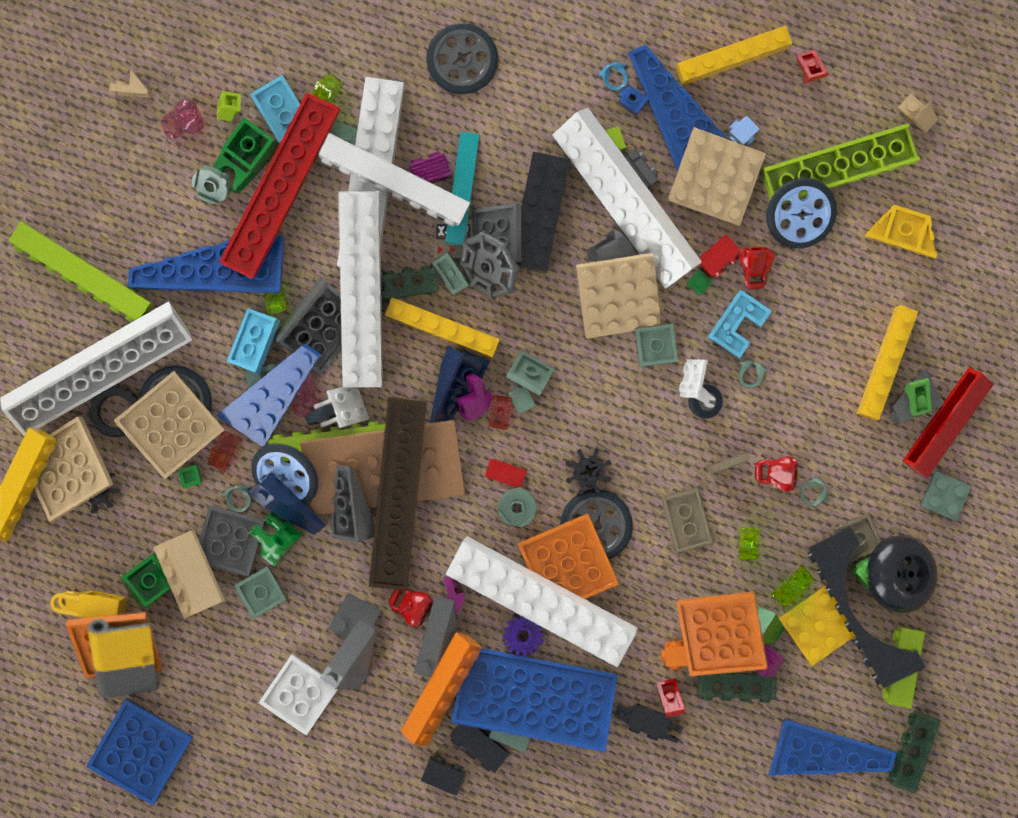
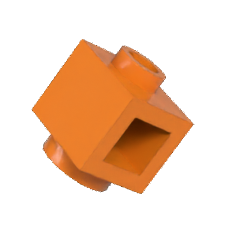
[660,640,688,670]

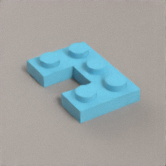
[707,290,772,359]

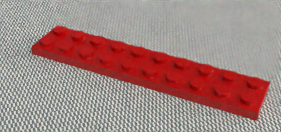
[219,92,341,280]

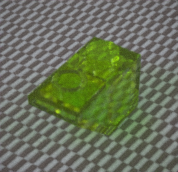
[771,565,814,608]

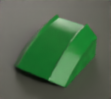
[120,553,171,610]

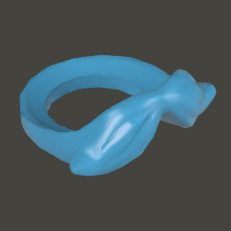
[598,62,628,91]

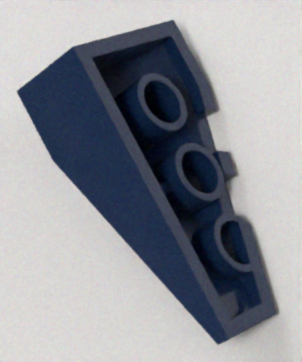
[430,346,490,423]
[248,472,326,535]

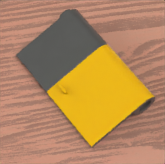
[88,619,157,698]

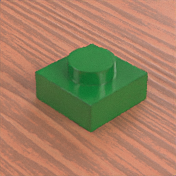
[686,269,713,296]
[178,465,203,488]

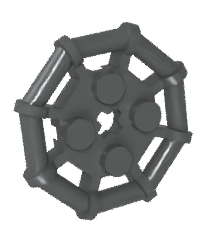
[459,231,520,300]

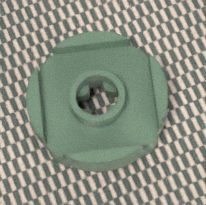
[192,165,230,204]
[498,487,537,527]

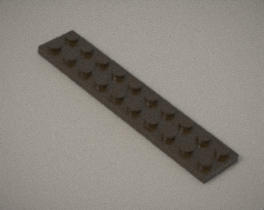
[369,396,427,590]

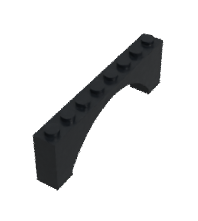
[807,527,926,689]

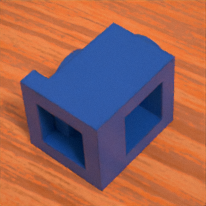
[618,85,649,116]

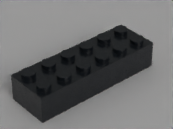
[516,151,571,274]

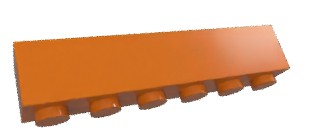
[400,632,483,747]

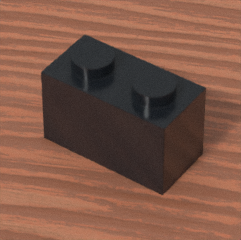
[421,755,466,796]

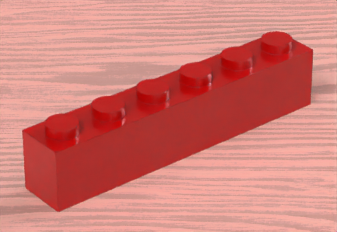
[903,367,994,478]

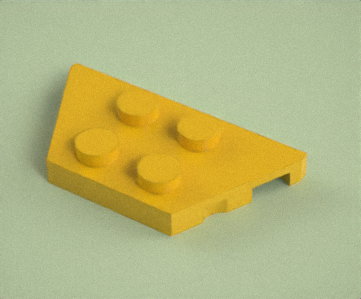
[864,205,937,259]

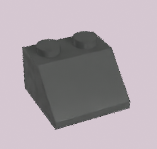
[328,593,382,638]

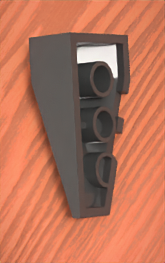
[330,465,374,543]
[414,596,456,678]
[320,617,377,689]

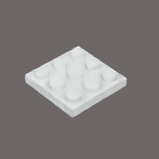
[259,654,338,735]

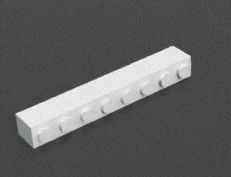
[319,133,470,227]

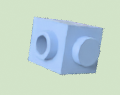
[728,115,759,147]

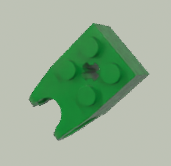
[213,117,279,194]

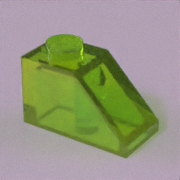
[311,72,344,104]

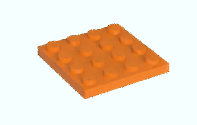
[518,513,619,599]
[676,591,768,676]
[66,613,162,678]

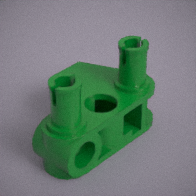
[249,512,304,567]

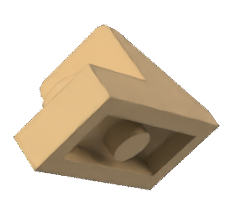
[109,70,152,98]
[897,94,938,133]

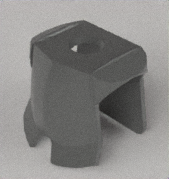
[587,230,637,262]

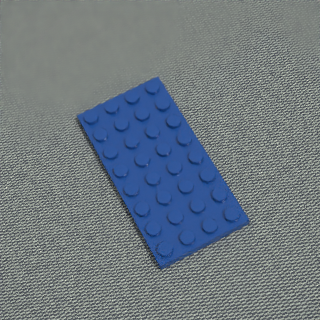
[451,648,618,752]

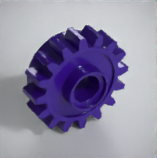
[502,615,545,657]

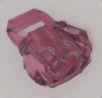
[161,99,204,139]
[291,373,319,417]

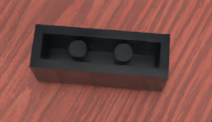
[450,724,509,773]

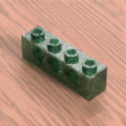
[381,265,439,301]
[696,672,777,703]
[888,710,941,794]

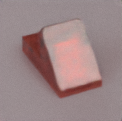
[488,394,512,430]
[208,430,241,472]

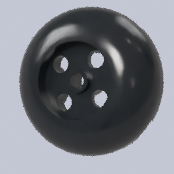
[867,535,938,613]

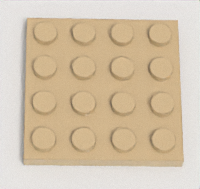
[667,127,766,226]
[576,253,661,339]
[114,371,225,479]
[34,416,114,522]

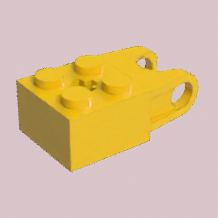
[50,590,128,618]

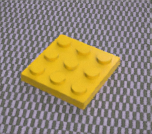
[779,585,855,666]

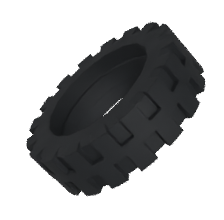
[89,386,139,437]

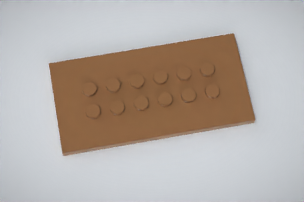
[300,420,465,515]

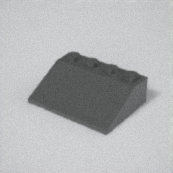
[274,277,342,376]

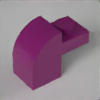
[456,373,492,421]
[443,576,465,614]

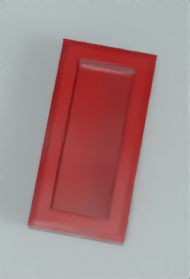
[484,458,527,487]

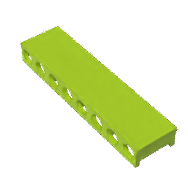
[761,124,920,204]

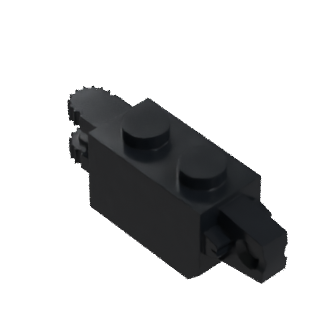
[614,703,683,743]

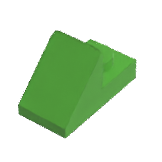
[904,378,932,416]

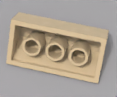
[153,530,225,618]

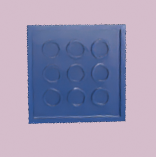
[86,698,193,806]

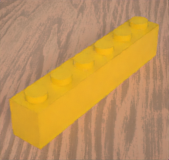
[675,26,792,86]
[385,298,500,358]
[856,305,919,421]
[0,428,57,541]

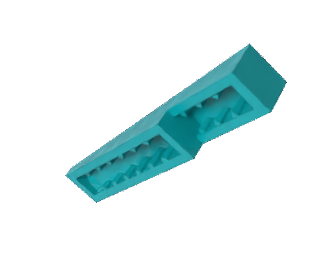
[445,132,479,246]

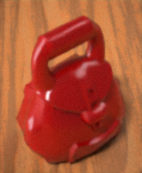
[740,246,775,290]
[755,456,798,492]
[388,588,433,627]

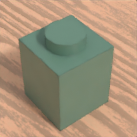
[508,384,536,415]

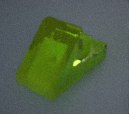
[264,283,289,315]
[737,527,760,560]

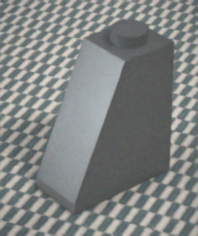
[889,370,943,424]

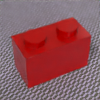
[699,234,741,278]

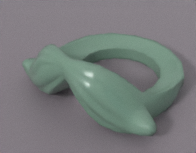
[738,360,768,388]
[800,476,829,506]
[221,485,251,512]

